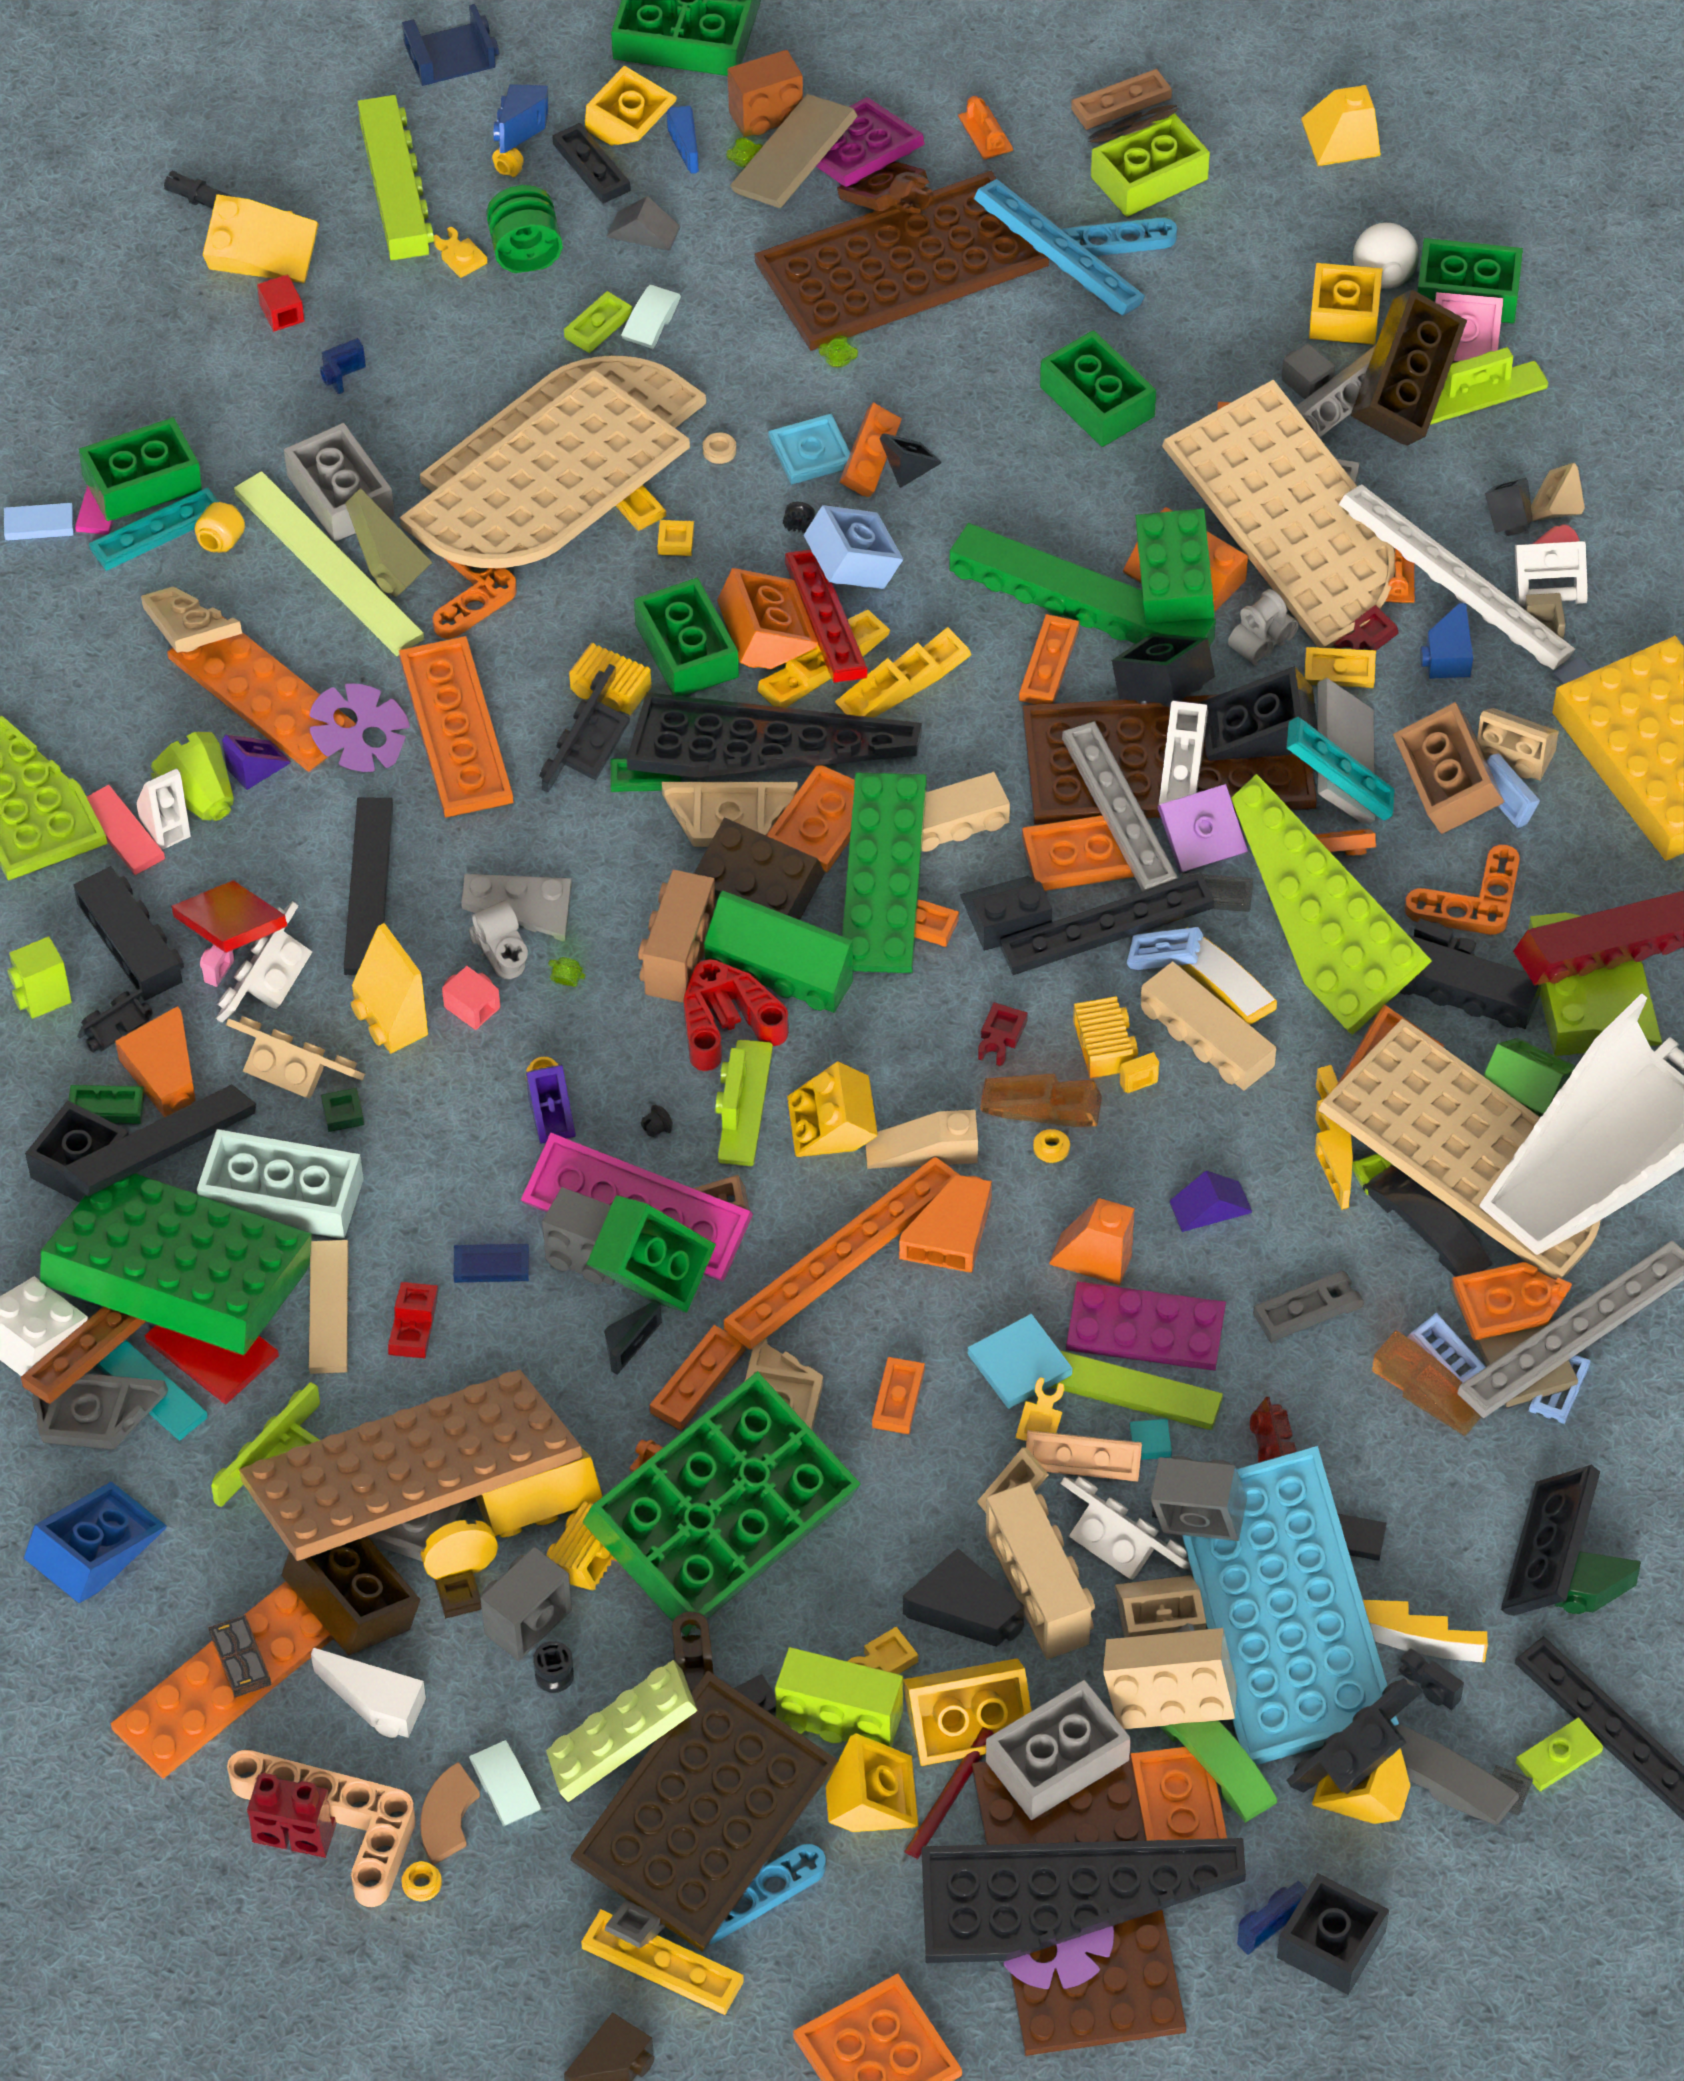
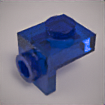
[320,338,366,394]

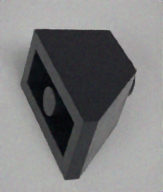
[1485,477,1533,536]

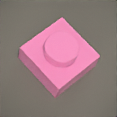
[200,945,234,987]

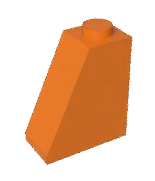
[115,1006,196,1117]
[899,1175,992,1273]
[1049,1198,1135,1285]

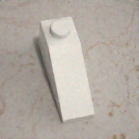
[1159,701,1208,805]
[137,769,191,850]
[311,1648,426,1738]

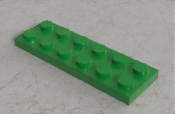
[842,772,927,973]

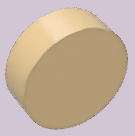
[703,433,736,464]

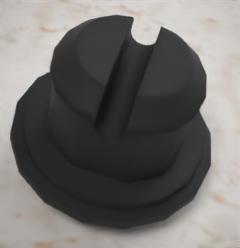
[641,1105,673,1137]

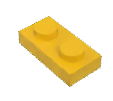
[1304,647,1376,688]

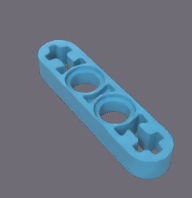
[1061,218,1177,256]
[709,1844,826,1944]

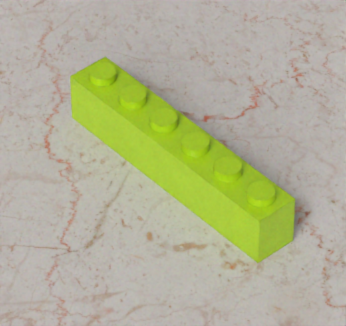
[357,95,434,260]

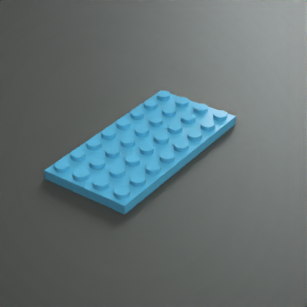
[1182,1446,1399,1765]

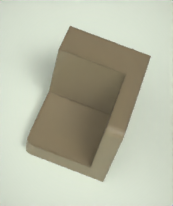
[1524,593,1565,640]

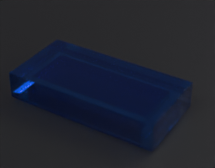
[453,1244,529,1283]

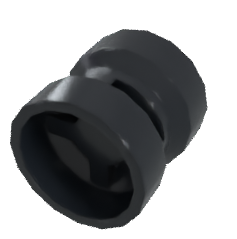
[533,1641,574,1693]

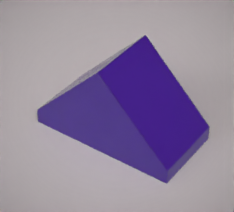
[222,735,291,790]
[526,1064,576,1144]
[1169,1170,1252,1232]

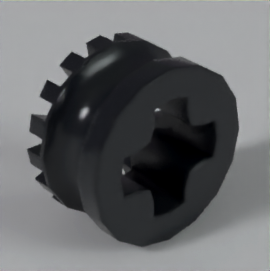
[783,501,815,533]

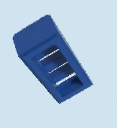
[666,106,699,174]

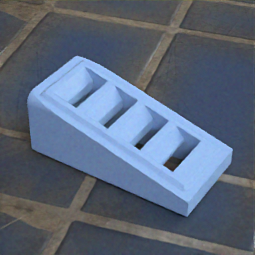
[1403,1312,1486,1391]

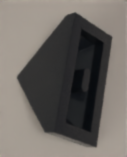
[879,433,941,488]
[604,1301,662,1375]

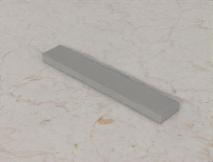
[1062,721,1178,892]

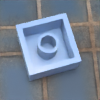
[804,505,903,589]

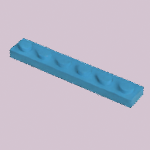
[974,179,1145,316]

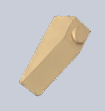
[866,1110,978,1169]

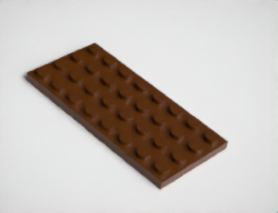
[755,170,1049,351]
[1023,694,1317,825]
[972,1752,1186,2056]

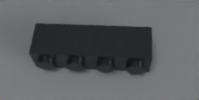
[73,866,184,1001]
[1399,935,1541,1029]

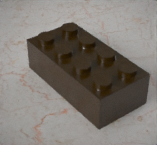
[1350,290,1467,446]

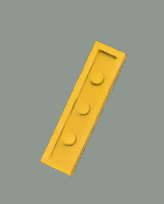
[581,1909,744,2015]

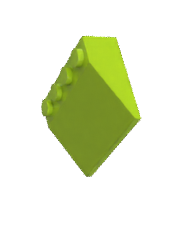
[1528,912,1662,1056]

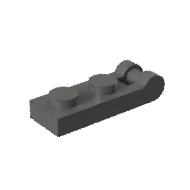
[1253,1271,1364,1343]

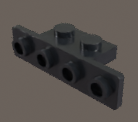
[539,664,630,792]
[1286,1678,1422,1794]

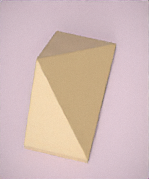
[1531,463,1585,521]
[977,1447,1048,1513]

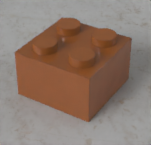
[728,49,803,138]

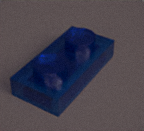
[1237,1880,1307,1955]

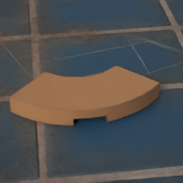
[420,1762,480,1865]

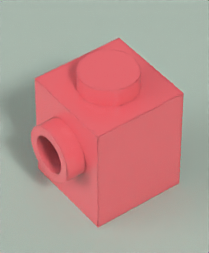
[442,966,500,1030]

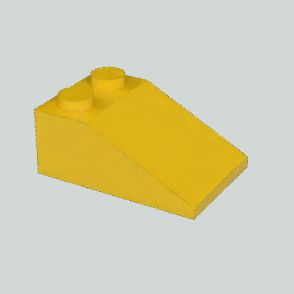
[203,195,319,283]
[351,923,428,1054]

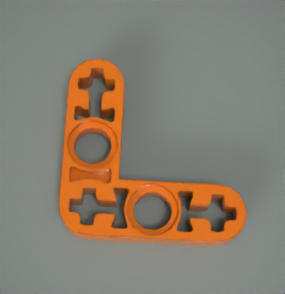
[432,559,517,639]
[1405,845,1520,935]

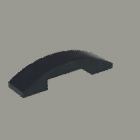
[1363,1166,1492,1277]

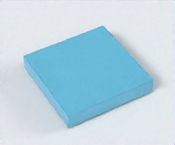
[768,413,850,485]
[968,1314,1072,1409]

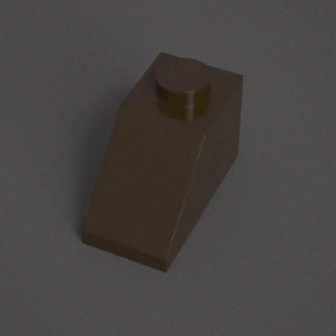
[564,2012,655,2081]

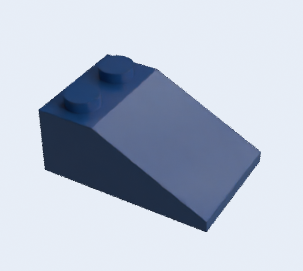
[24,1481,167,1603]

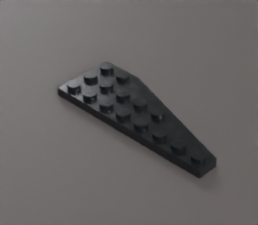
[627,692,922,777]
[922,1838,1246,1963]

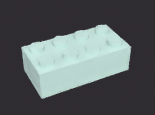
[197,1129,363,1239]

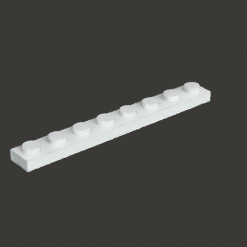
[1339,484,1575,670]

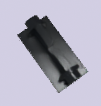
[77,989,153,1053]

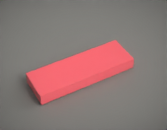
[87,785,165,875]

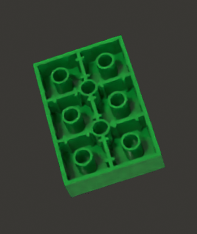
[611,0,761,76]
[40,1173,312,1355]
[582,1371,861,1637]

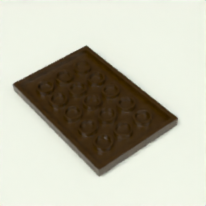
[570,1671,839,1952]

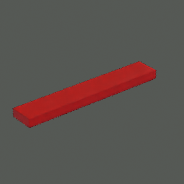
[785,550,868,683]

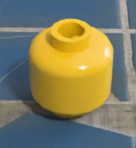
[194,502,245,553]

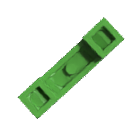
[1159,1721,1277,1823]

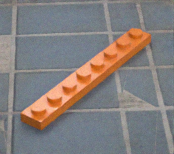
[724,1156,959,1350]

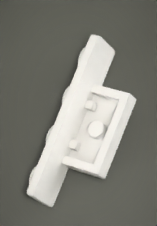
[216,901,312,1022]
[1060,1476,1192,1580]

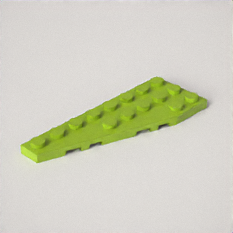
[0,716,107,881]
[1231,774,1432,1035]

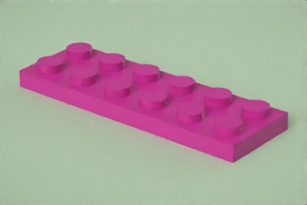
[521,1133,753,1282]

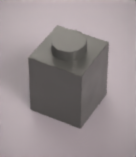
[1282,343,1335,399]

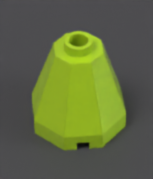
[151,732,234,821]

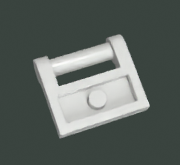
[1515,541,1587,607]

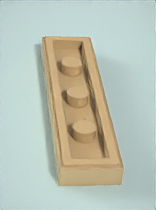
[309,1240,349,1374]

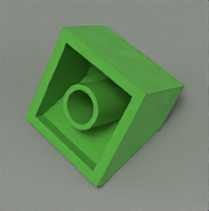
[1484,1038,1576,1117]

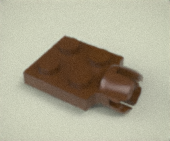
[837,161,933,214]

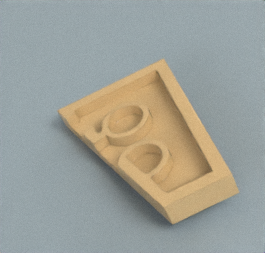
[141,586,242,653]

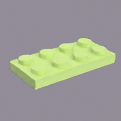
[546,1660,697,1802]

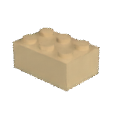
[1103,1628,1237,1729]

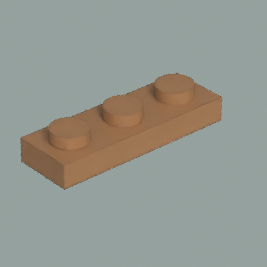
[1071,69,1172,130]

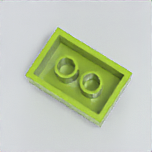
[1091,113,1210,217]
[775,1647,903,1748]

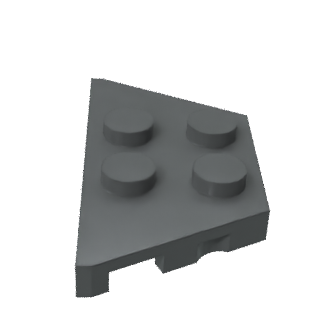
[32,1374,168,1449]

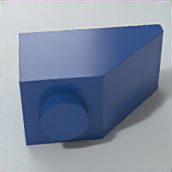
[1420,603,1473,679]

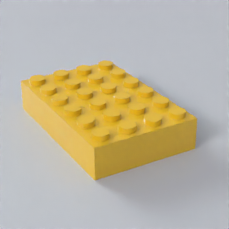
[1552,636,1684,861]

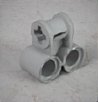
[1228,589,1299,666]
[469,900,528,979]

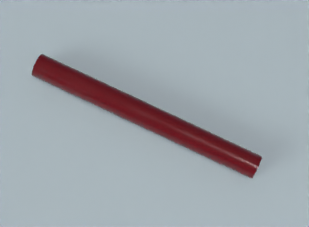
[904,1727,994,1859]

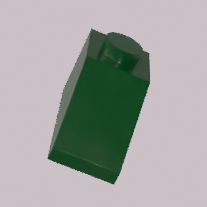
[1555,1551,1641,1614]

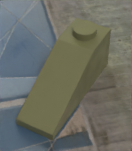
[345,488,433,597]

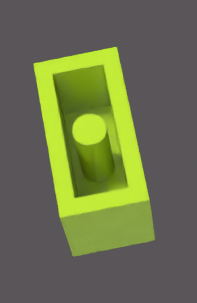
[7,936,72,1019]

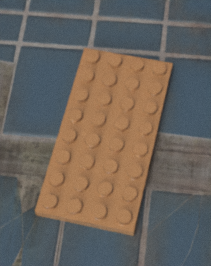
[239,1369,583,1561]

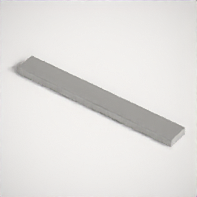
[1457,1240,1684,1418]

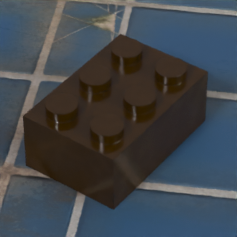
[694,817,825,920]
[281,1536,421,1656]

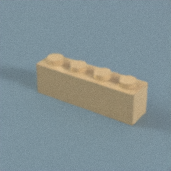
[922,772,1010,852]
[1141,961,1276,1091]

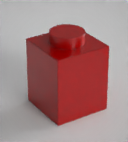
[257,274,305,332]

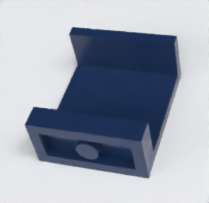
[402,4,499,86]

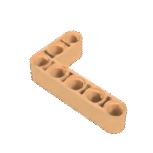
[227,1750,416,1907]

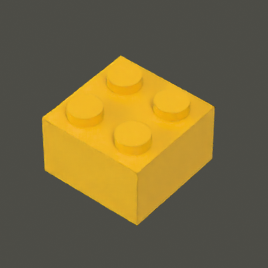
[1309,263,1383,345]

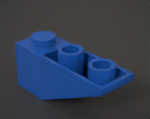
[494,84,548,153]

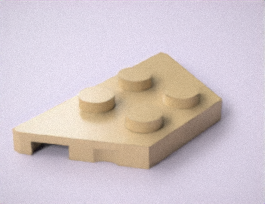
[662,782,798,847]
[745,1338,823,1431]

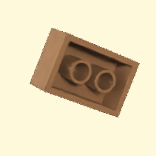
[1393,702,1505,834]
[638,870,716,1003]

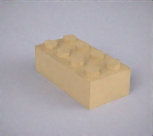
[986,1482,1095,1660]

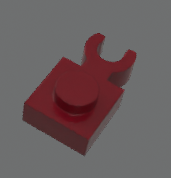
[1334,605,1399,651]
[978,1002,1028,1066]

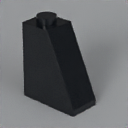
[903,1548,1024,1647]

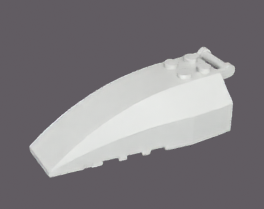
[1479,994,1684,1255]

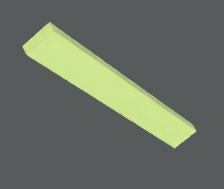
[234,471,424,656]

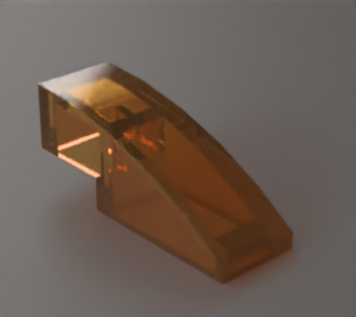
[980,1073,1102,1127]
[1372,1330,1481,1436]

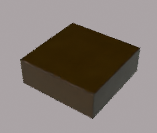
[435,1572,482,1619]

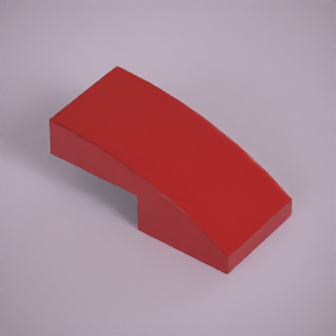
[388,1282,438,1359]

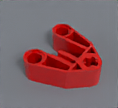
[683,959,789,1071]

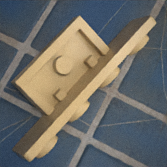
[226,1016,365,1099]

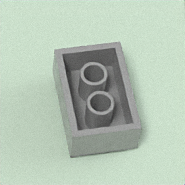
[284,423,395,542]
[986,1680,1131,1820]

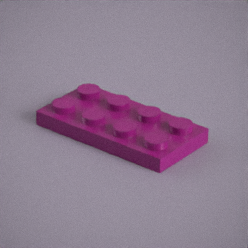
[1066,1281,1226,1371]

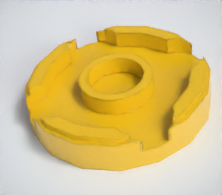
[420,1520,498,1580]

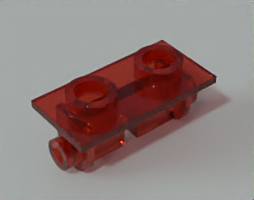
[1250,1397,1297,1463]

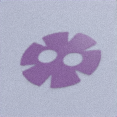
[309,683,410,772]
[1003,1926,1114,1989]

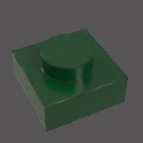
[321,1088,364,1132]

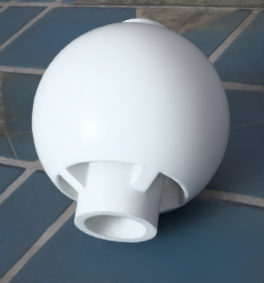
[1353,223,1419,289]

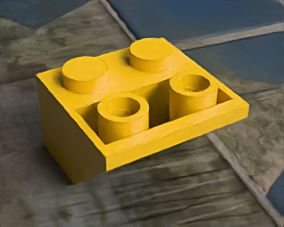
[787,1061,878,1157]

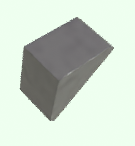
[607,196,680,251]

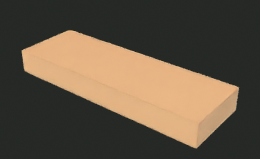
[1026,1430,1142,1482]

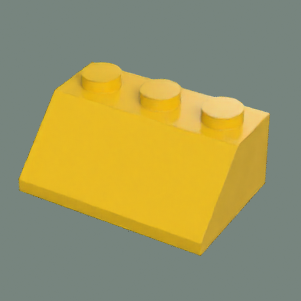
[475,1447,603,1538]
[903,1658,1032,1766]

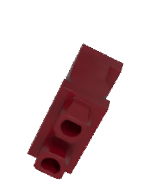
[247,1773,337,1858]

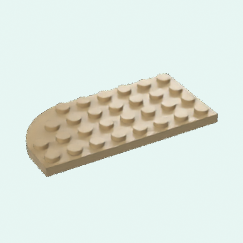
[420,356,706,492]
[399,369,690,568]
[1162,380,1395,648]
[1318,1018,1600,1279]

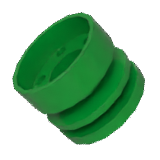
[486,185,563,273]

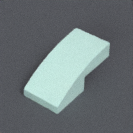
[621,285,681,349]
[469,1740,541,1826]

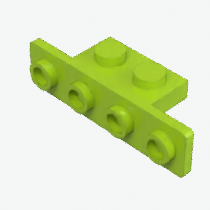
[1430,347,1548,425]
[715,1040,773,1166]
[211,1382,320,1507]

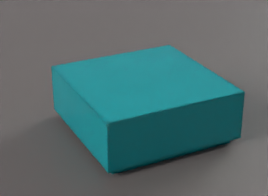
[1129,1419,1172,1460]

